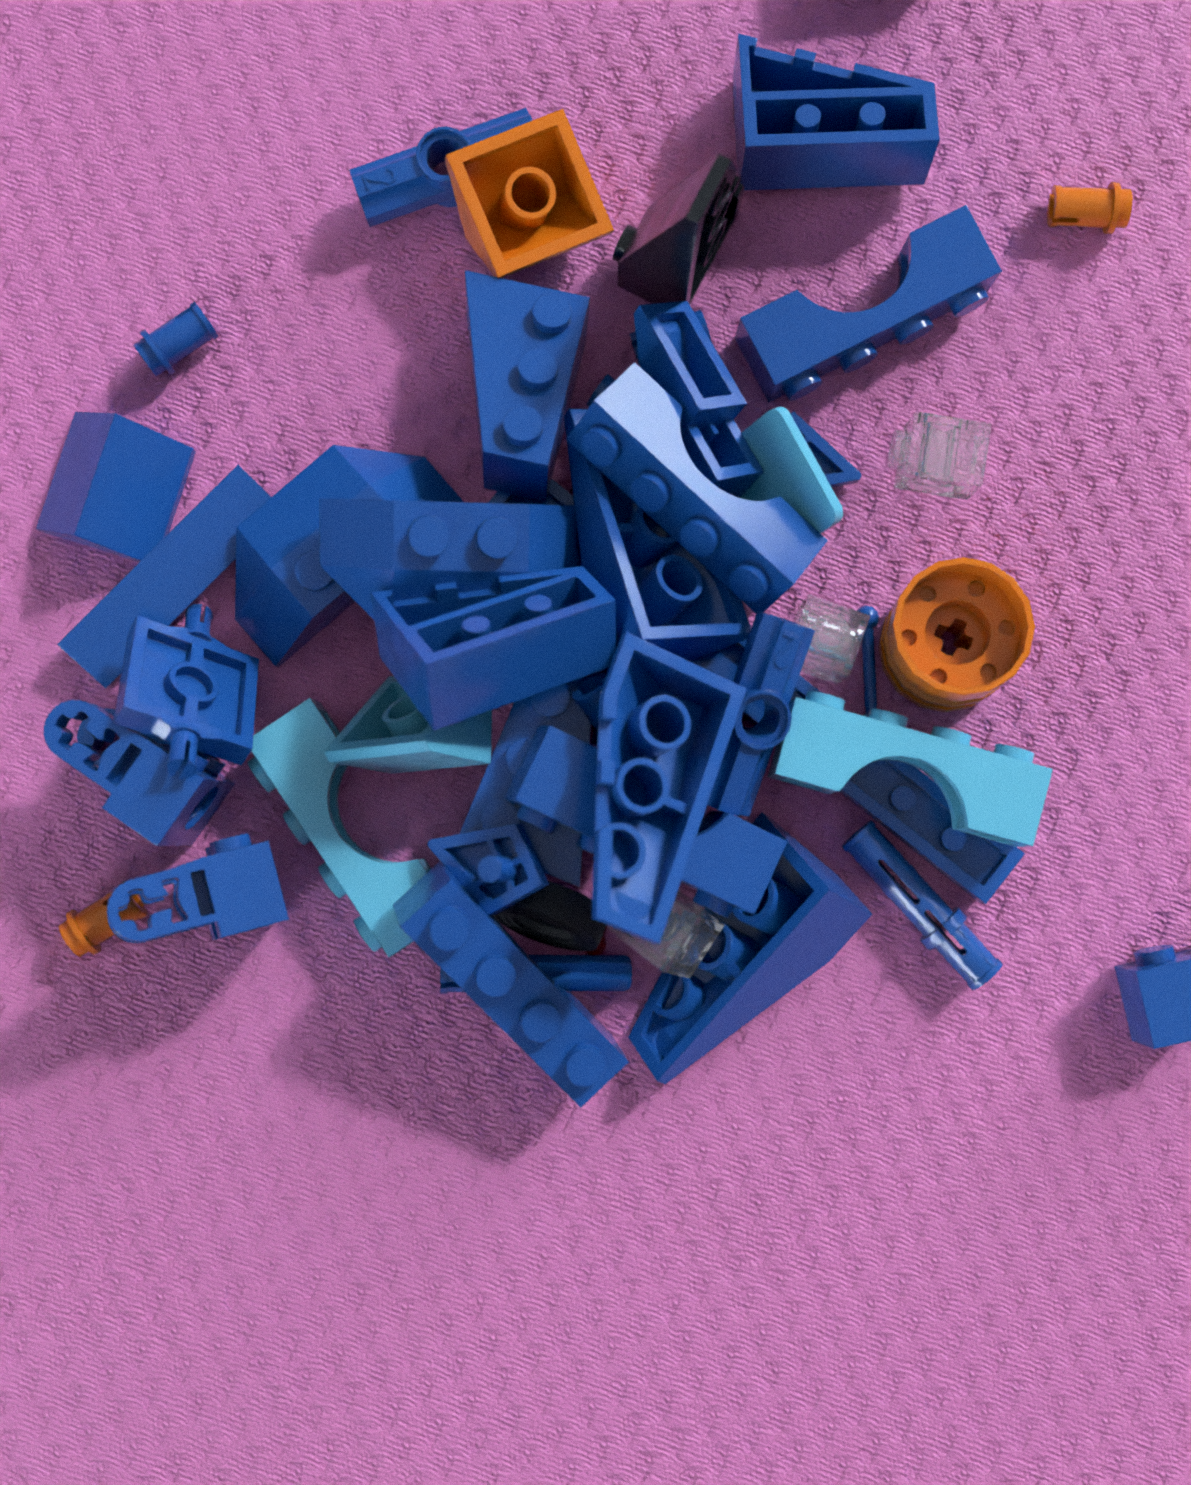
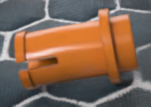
[1047,182,1133,234]
[58,881,148,957]

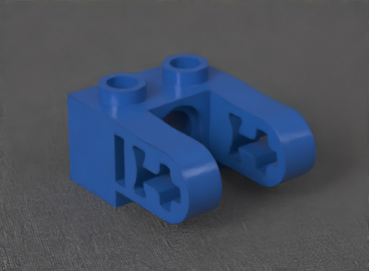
[44,700,235,846]
[107,833,289,944]

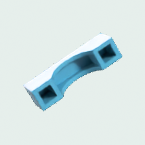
[767,691,1053,847]
[247,698,432,957]

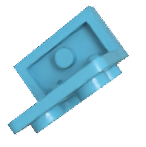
[740,407,843,534]

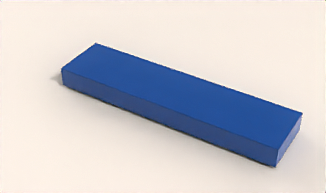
[57,465,271,688]

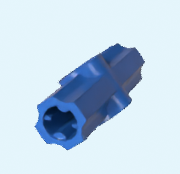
[349,108,533,227]
[707,611,815,817]

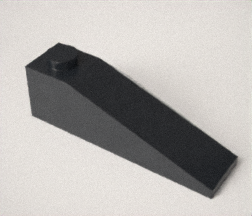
[612,154,745,305]

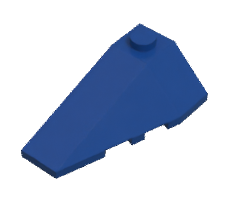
[564,409,751,674]
[591,632,747,945]
[628,812,872,1084]

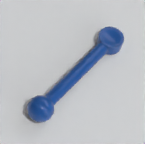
[854,606,879,717]

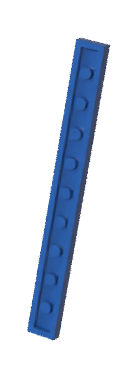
[488,479,1025,904]

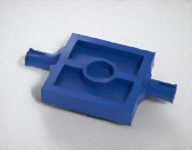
[113,604,259,779]

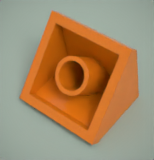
[445,109,614,278]

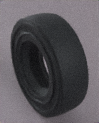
[493,881,606,951]

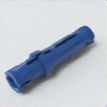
[842,820,1003,991]

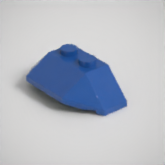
[235,445,464,667]
[319,498,580,620]

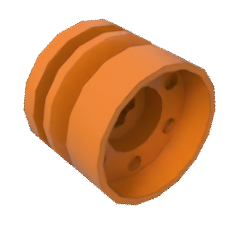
[878,557,1035,712]

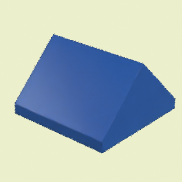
[36,412,196,562]

